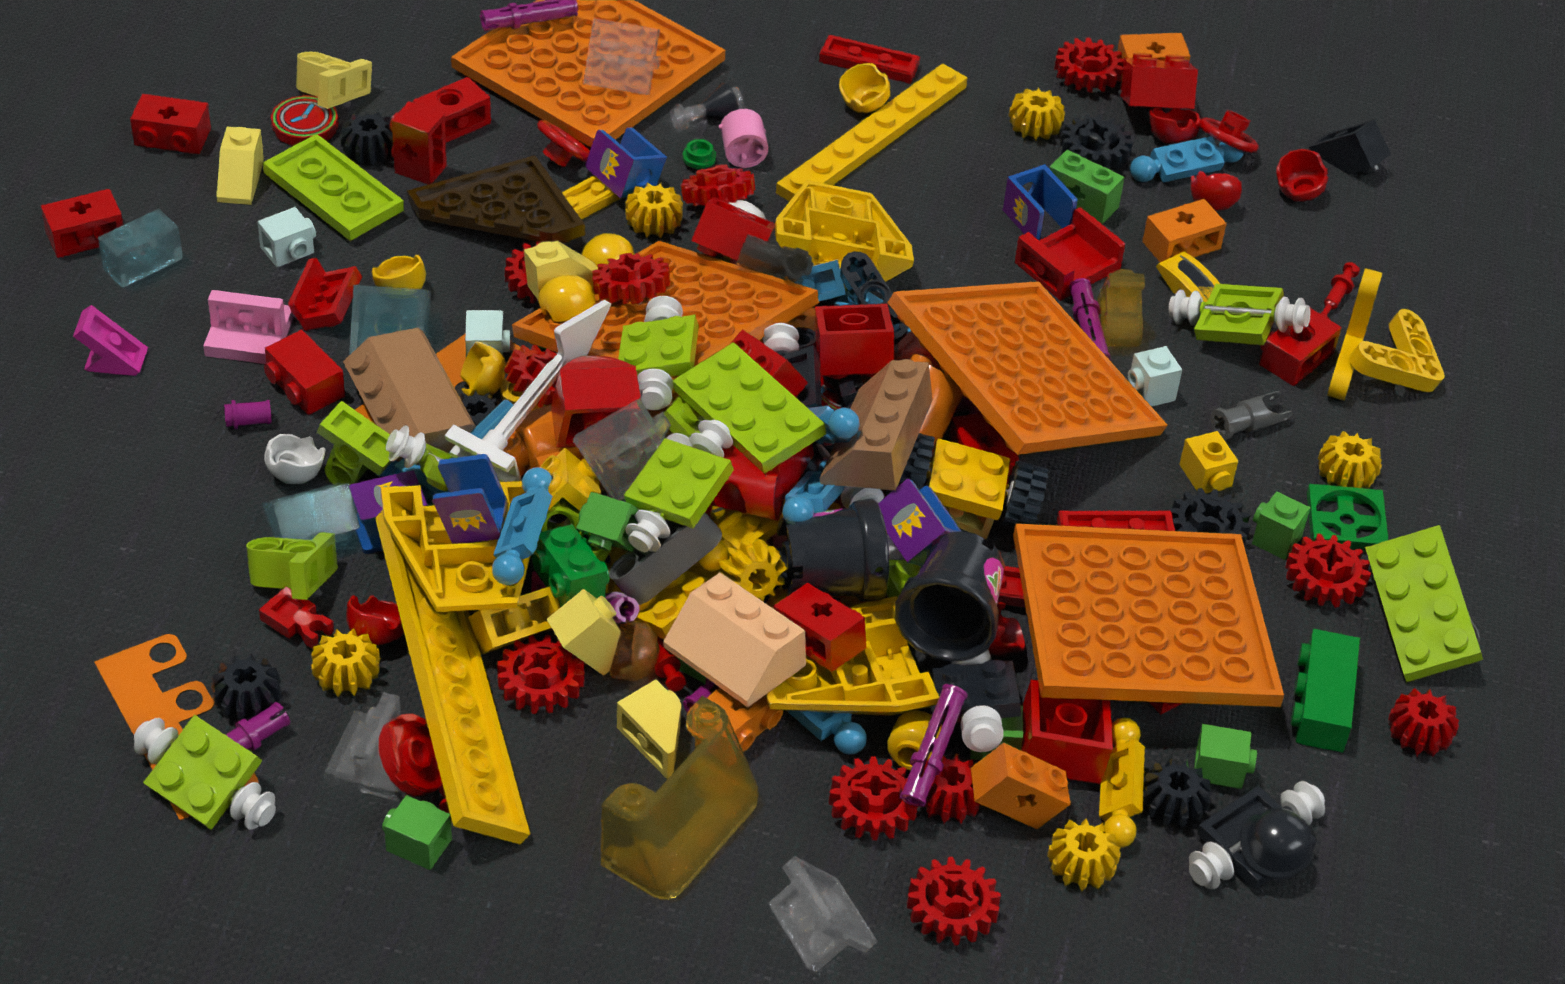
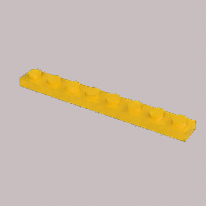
[776,63,968,201]

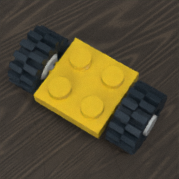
[886,433,1048,530]

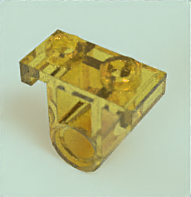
[1097,269,1145,347]

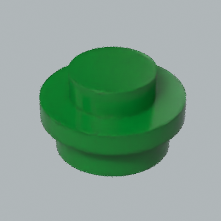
[683,139,716,170]

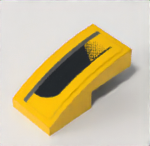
[1156,252,1220,302]

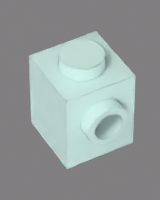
[257,207,316,267]
[465,310,510,357]
[1128,346,1182,406]

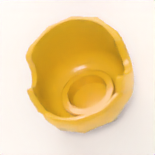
[839,63,890,113]
[581,233,635,266]
[372,255,426,299]
[538,275,596,322]
[460,341,506,396]

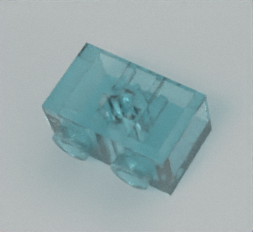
[98,209,183,288]

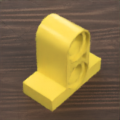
[296,52,372,109]

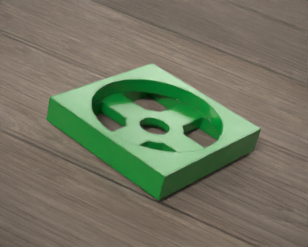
[1307,484,1389,552]

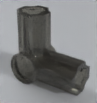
[736,234,813,285]

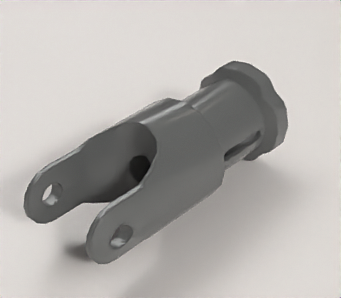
[1210,391,1293,440]

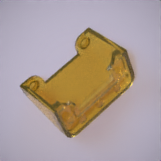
[601,696,758,900]

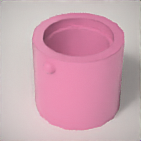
[719,109,768,168]

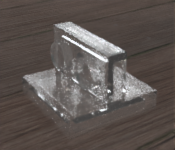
[583,18,661,95]
[573,398,671,500]
[324,692,407,802]
[768,856,878,972]

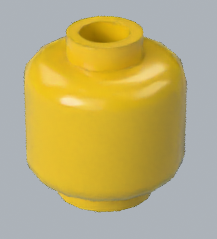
[888,710,943,770]

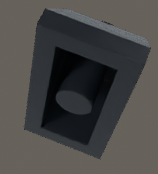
[1309,119,1391,175]

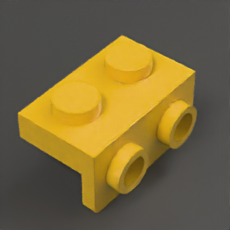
[540,448,601,511]

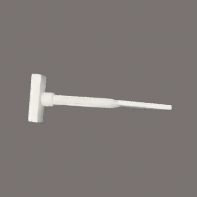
[444,300,611,482]

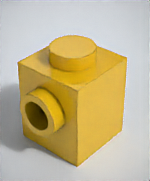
[1179,431,1238,494]

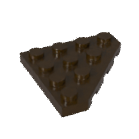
[407,155,586,243]

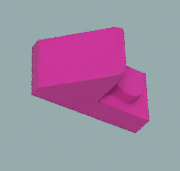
[73,305,148,376]

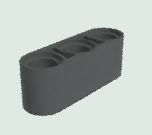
[609,512,722,605]

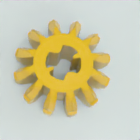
[1009,88,1065,141]
[626,182,683,238]
[1318,431,1382,489]
[719,538,787,602]
[311,628,380,697]
[1048,818,1120,892]

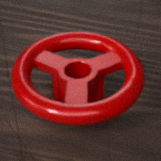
[1199,110,1259,153]
[537,120,590,167]

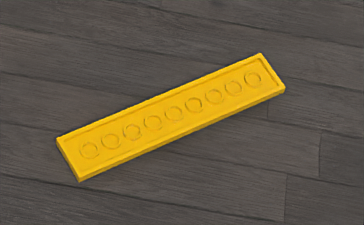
[375,510,530,844]

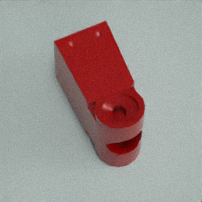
[710,443,814,521]

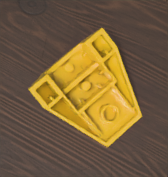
[775,180,914,289]
[380,481,531,612]
[765,596,939,716]

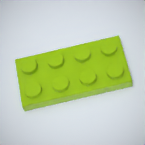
[263,134,404,241]
[672,342,827,473]
[1365,525,1483,682]

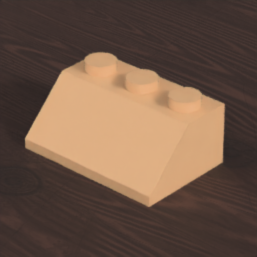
[663,573,806,707]

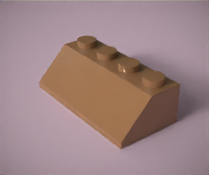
[343,328,476,465]
[820,359,933,490]

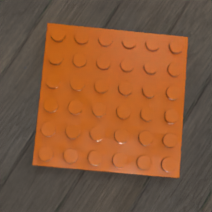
[451,0,726,147]
[512,241,819,393]
[887,282,1167,455]
[1013,524,1284,707]

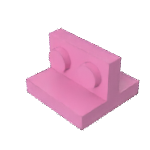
[204,290,294,364]

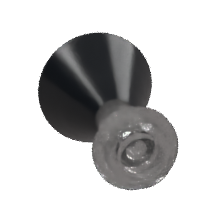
[670,83,744,130]

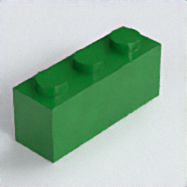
[1290,629,1360,753]

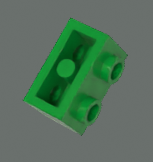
[531,524,610,607]

